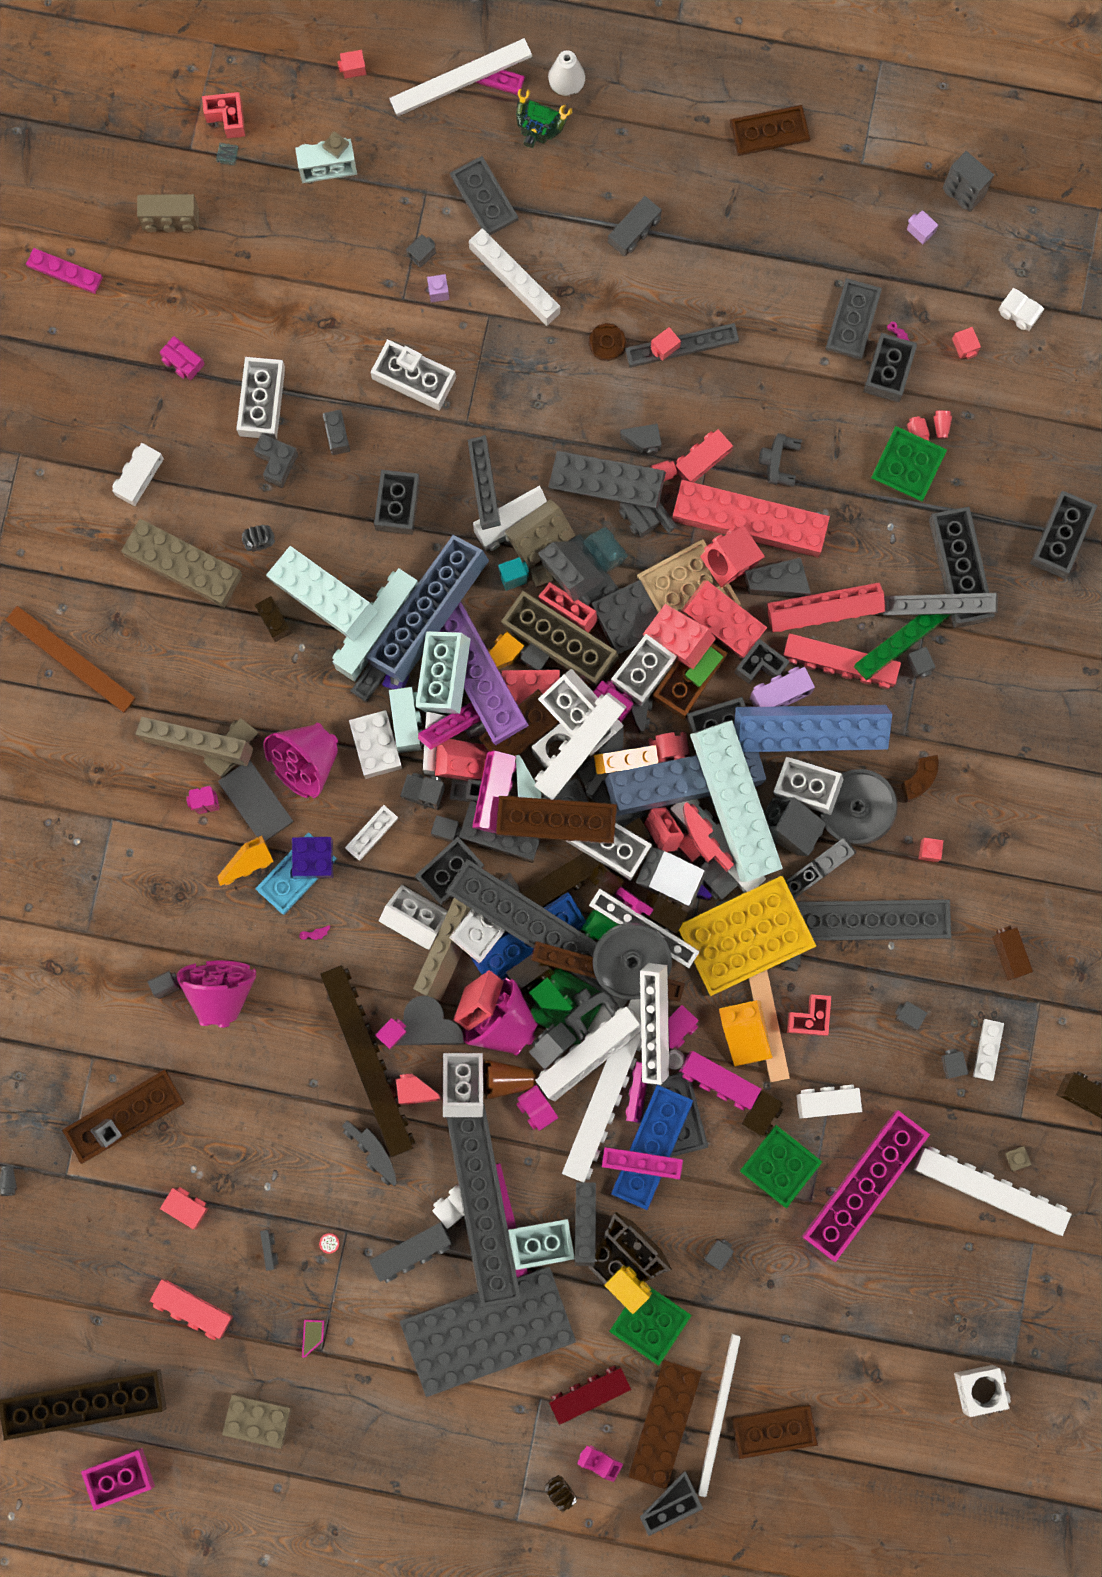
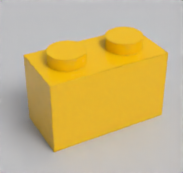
[604,1265,652,1314]

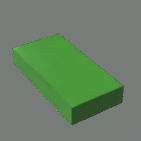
[685,646,724,688]

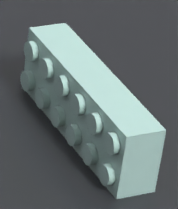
[266,546,378,642]
[332,568,418,682]

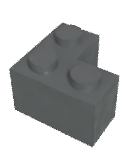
[254,434,298,488]
[734,639,790,684]
[400,773,445,810]
[529,1022,577,1069]

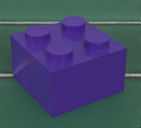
[292,837,333,879]

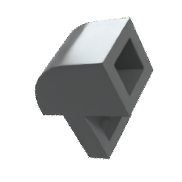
[450,779,481,802]

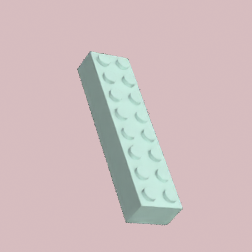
[690,720,783,882]

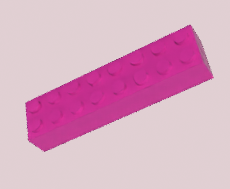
[801,1110,930,1262]

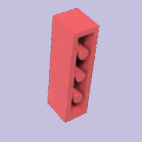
[150,1279,233,1340]

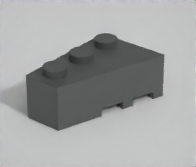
[744,558,811,597]
[640,1471,703,1536]

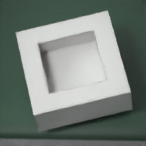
[396,346,422,372]

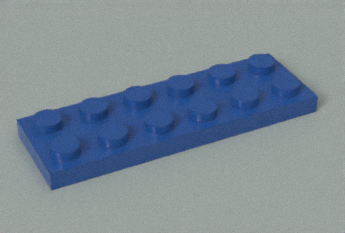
[469,892,586,980]
[611,1085,694,1210]

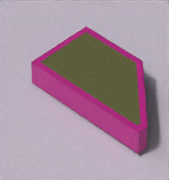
[302,1319,325,1358]

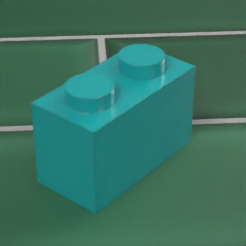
[498,557,529,591]

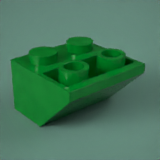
[529,977,573,1013]

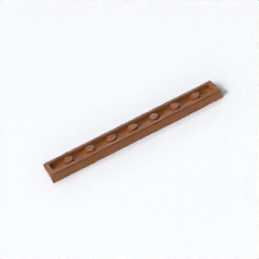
[5,606,136,713]

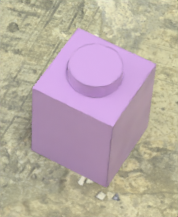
[907,210,938,244]
[427,274,449,303]

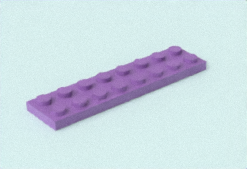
[439,601,529,745]

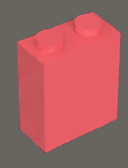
[454,970,504,1031]

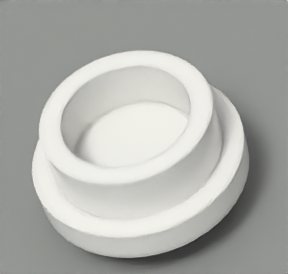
[669,1050,685,1069]

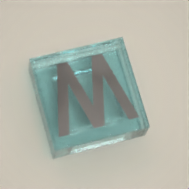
[216,143,239,165]

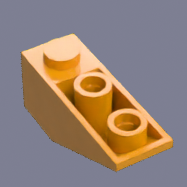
[487,632,524,670]
[217,836,274,886]

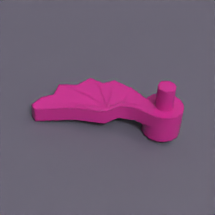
[887,322,910,341]
[299,925,330,940]

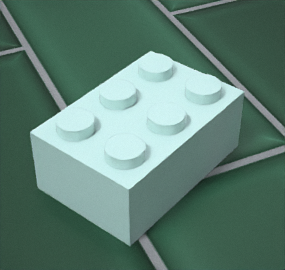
[295,138,357,183]
[389,687,423,753]
[508,1219,575,1270]

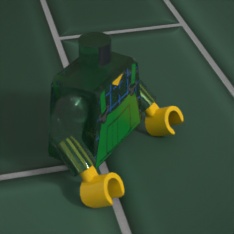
[516,88,573,148]

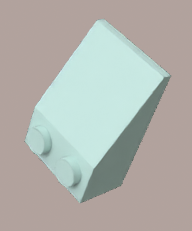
[516,755,545,799]

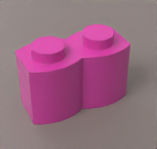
[516,1085,558,1131]

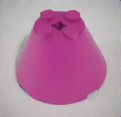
[263,723,338,799]
[177,960,256,1028]
[462,978,538,1056]

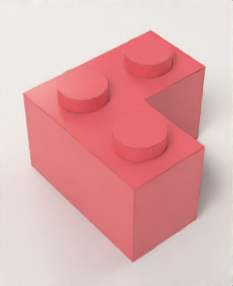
[202,92,246,138]
[787,994,831,1037]

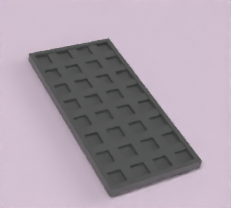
[400,1266,576,1397]

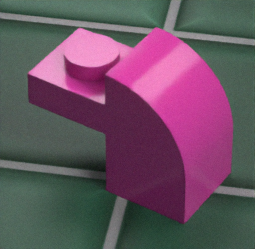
[577,1445,623,1482]

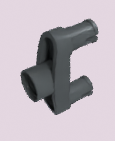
[759,433,802,487]
[564,988,620,1040]

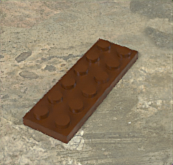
[496,795,617,844]
[62,1070,185,1164]
[628,1359,702,1490]

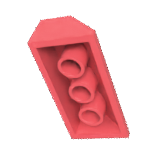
[396,1074,442,1105]

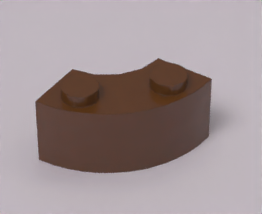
[901,755,939,803]

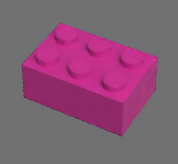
[81,1448,155,1511]

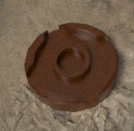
[589,323,626,361]

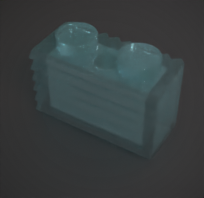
[583,527,628,573]

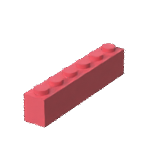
[767,583,885,632]
[783,633,901,689]

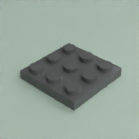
[590,580,658,655]

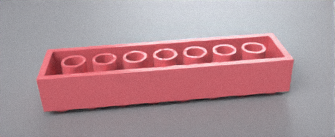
[672,480,830,558]

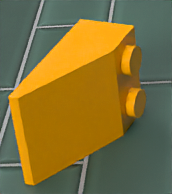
[719,1000,773,1066]

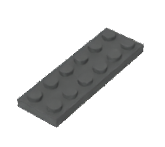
[549,451,666,509]

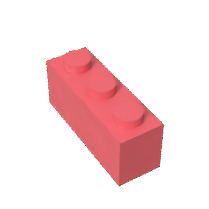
[675,429,733,483]
[538,582,598,633]

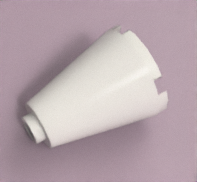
[548,51,585,96]

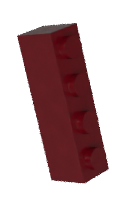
[549,1365,631,1425]

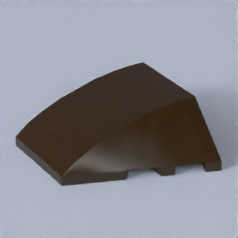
[588,1212,672,1284]

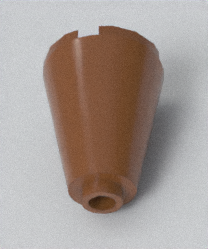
[483,1060,537,1099]

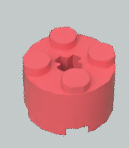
[648,732,690,763]

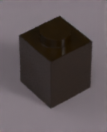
[590,863,624,896]

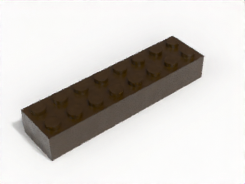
[0,1369,167,1441]

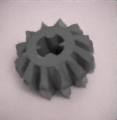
[242,524,275,552]

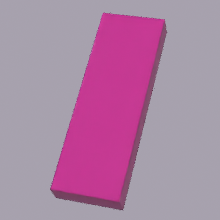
[475,70,525,95]

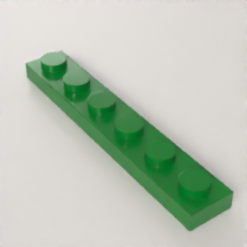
[854,614,951,681]

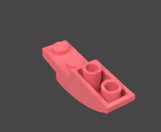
[683,802,734,872]

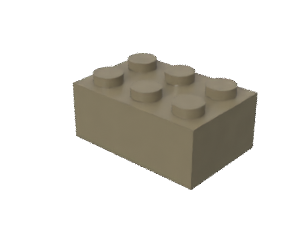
[137,194,199,232]
[504,499,576,568]
[222,1393,293,1449]

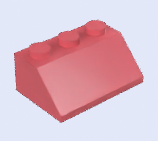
[435,739,489,781]

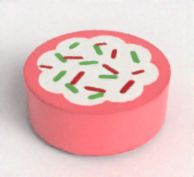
[319,1233,340,1254]

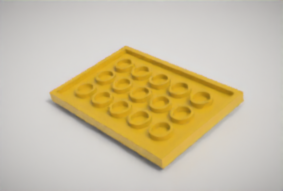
[679,875,816,996]

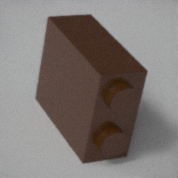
[992,926,1033,981]

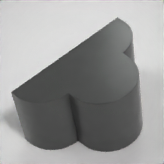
[396,996,465,1045]

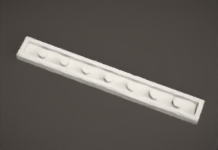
[389,38,532,117]
[697,1334,741,1497]

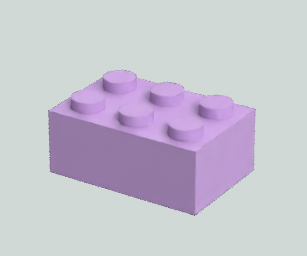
[749,667,815,707]

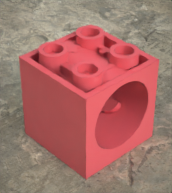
[700,525,765,588]

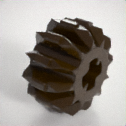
[545,1475,577,1512]

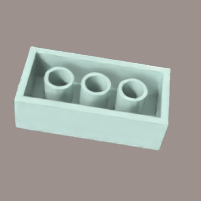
[416,632,471,714]

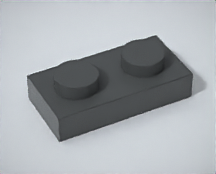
[260,1229,279,1271]

